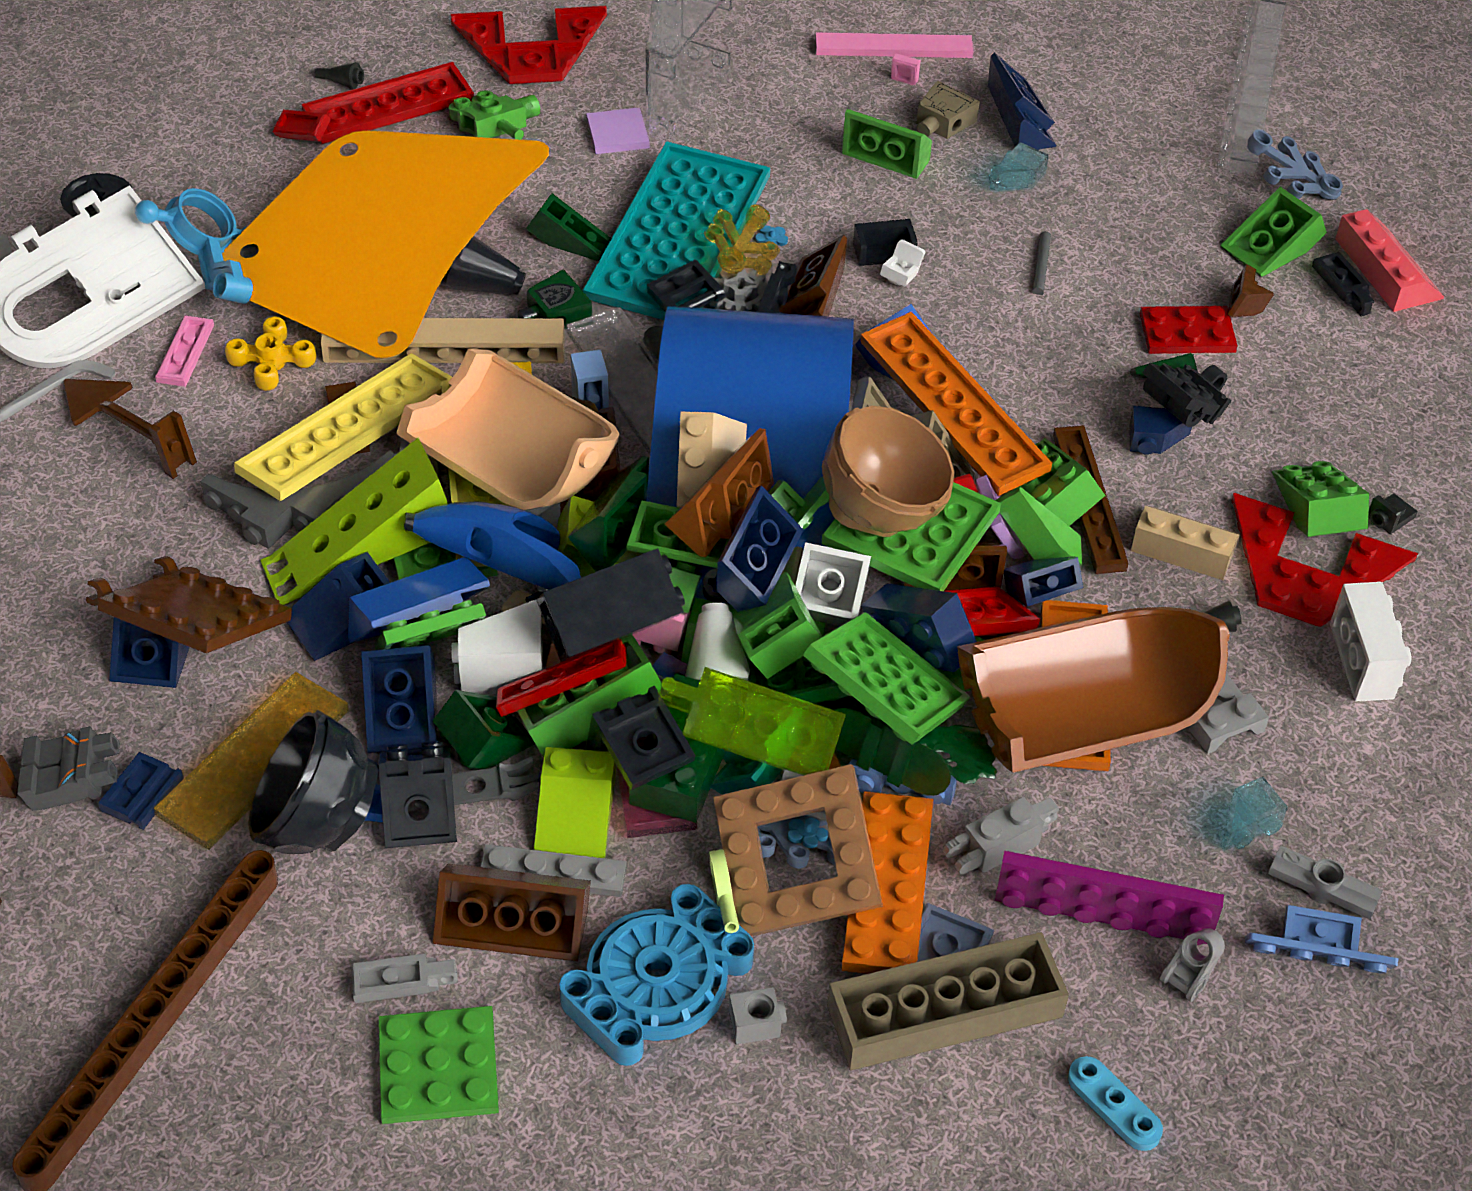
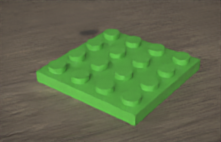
[822,482,1001,591]
[803,612,970,745]

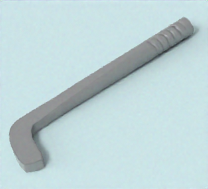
[0,360,116,423]

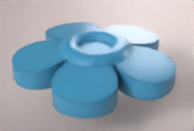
[756,225,788,250]
[788,818,828,848]

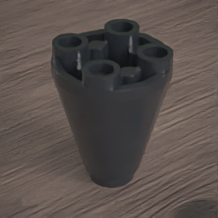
[441,236,526,295]

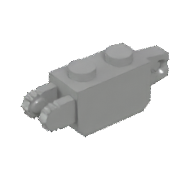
[942,797,1059,875]

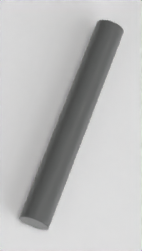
[1032,231,1051,295]

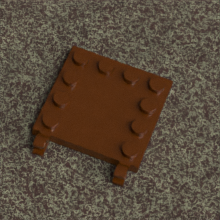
[86,556,292,653]

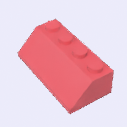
[1335,209,1444,312]

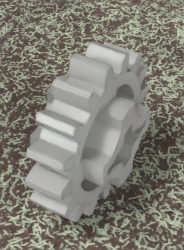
[710,268,768,312]

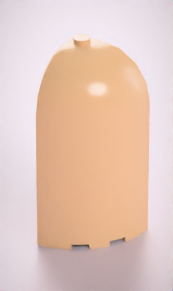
[396,349,620,510]

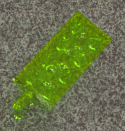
[659,667,846,775]

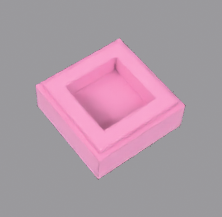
[891,53,921,85]

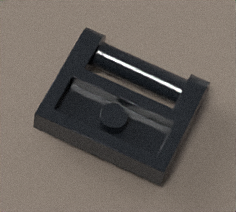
[646,259,725,312]

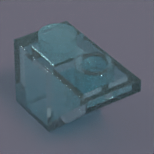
[989,142,1049,193]
[1220,776,1288,851]

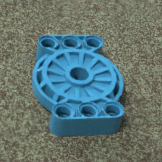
[559,884,754,1066]

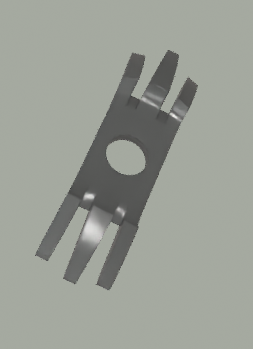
[415,756,542,810]

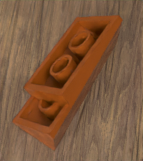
[665,428,774,558]

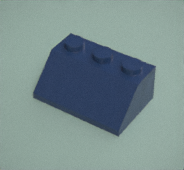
[716,485,804,612]

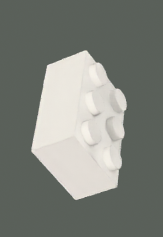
[1330,582,1411,702]

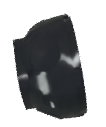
[248,710,379,854]

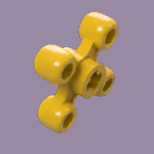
[225,316,316,391]

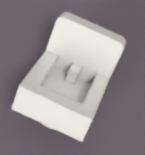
[880,239,925,287]

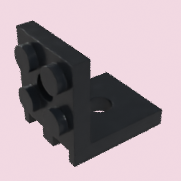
[586,685,696,790]
[379,741,457,848]

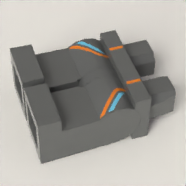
[17,726,120,811]

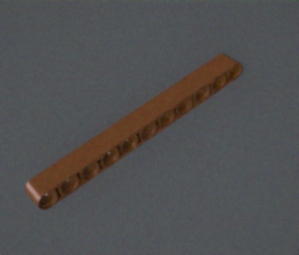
[12,850,278,1191]

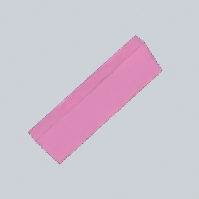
[155,316,214,387]

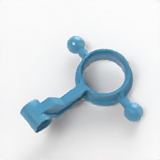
[135,188,257,304]

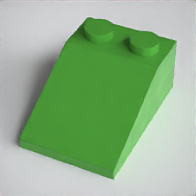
[1220,187,1327,277]

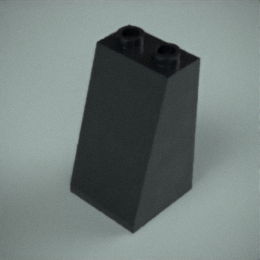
[536,548,685,662]

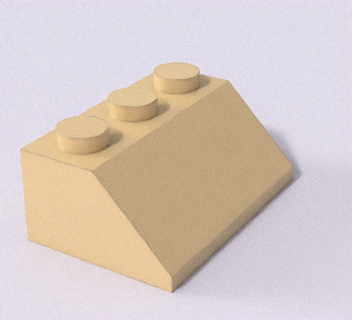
[677,412,747,508]
[1131,506,1240,580]

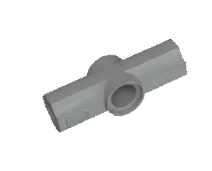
[1268,845,1383,919]

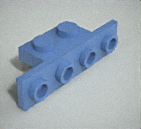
[1245,905,1398,974]

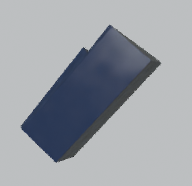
[988,52,1057,153]

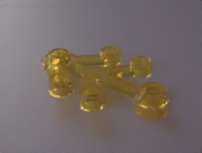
[704,204,780,275]

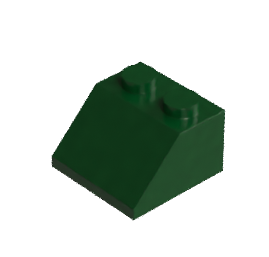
[433,690,535,769]

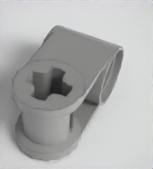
[1160,928,1225,1002]

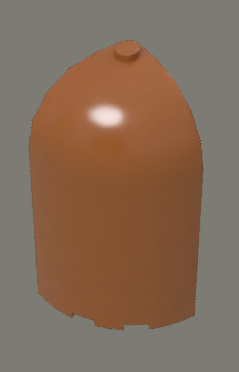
[957,607,1230,773]

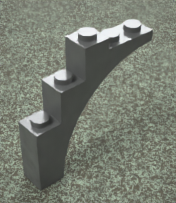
[200,451,396,549]

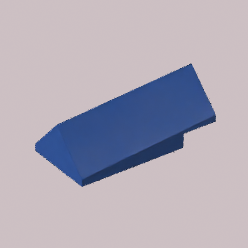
[348,557,490,643]

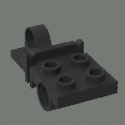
[1142,363,1231,427]

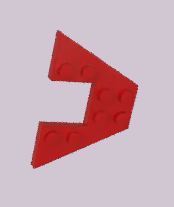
[450,6,607,84]
[1231,493,1418,627]

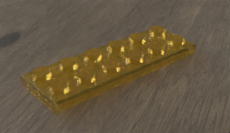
[154,672,349,850]

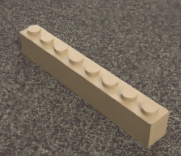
[321,318,565,363]

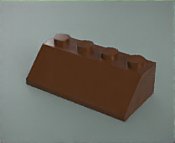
[433,863,591,962]

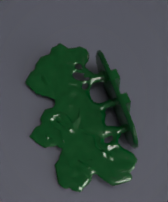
[813,696,998,796]

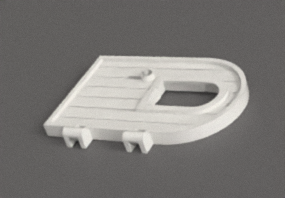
[0,185,205,368]

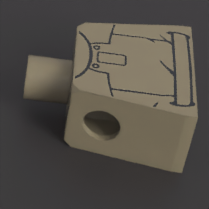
[916,81,980,139]

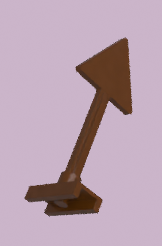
[63,379,197,479]

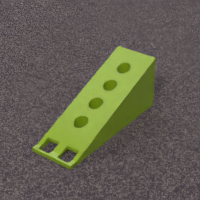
[261,437,448,605]

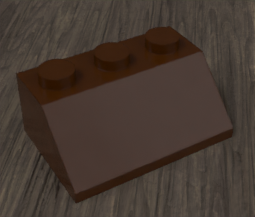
[903,542,1007,591]

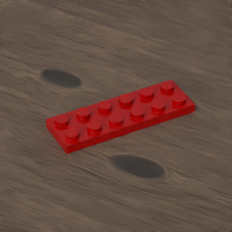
[301,62,474,144]

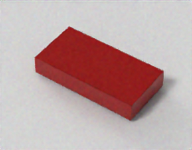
[272,109,331,142]

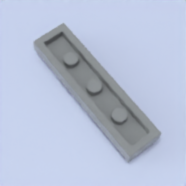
[480,844,627,897]

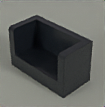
[853,219,917,266]

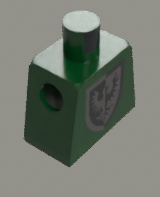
[517,270,592,330]

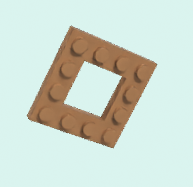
[713,764,883,937]

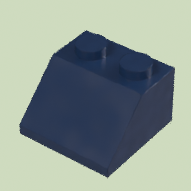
[109,617,190,688]

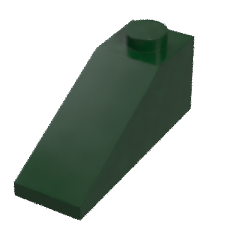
[526,193,612,261]

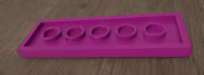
[995,850,1224,945]

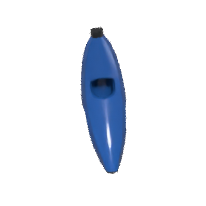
[404,502,581,590]

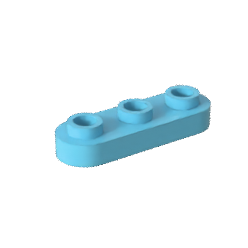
[1068,1056,1163,1151]

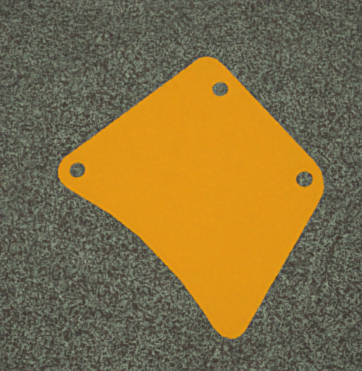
[222,131,549,358]

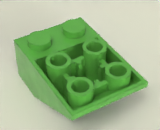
[1010,438,1106,526]
[1272,461,1369,537]
[731,571,822,679]

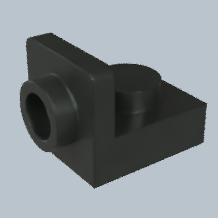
[1368,493,1418,535]

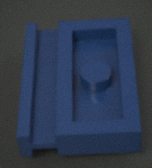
[98,752,184,830]

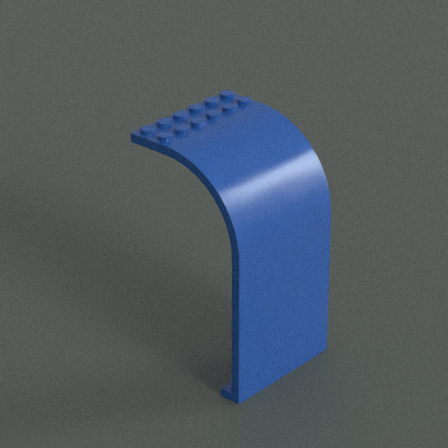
[642,306,854,611]

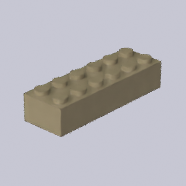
[827,932,1069,1071]

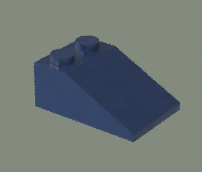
[361,645,437,753]

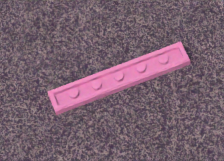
[816,32,973,58]

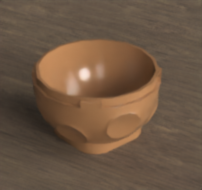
[822,406,955,537]

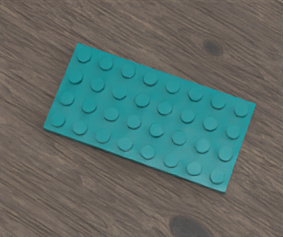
[583,141,771,320]

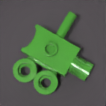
[449,90,541,140]

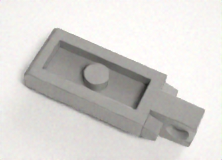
[351,953,458,1003]

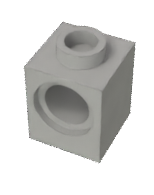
[729,987,787,1045]

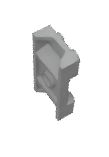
[1188,673,1269,754]

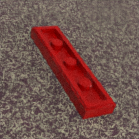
[496,639,626,717]

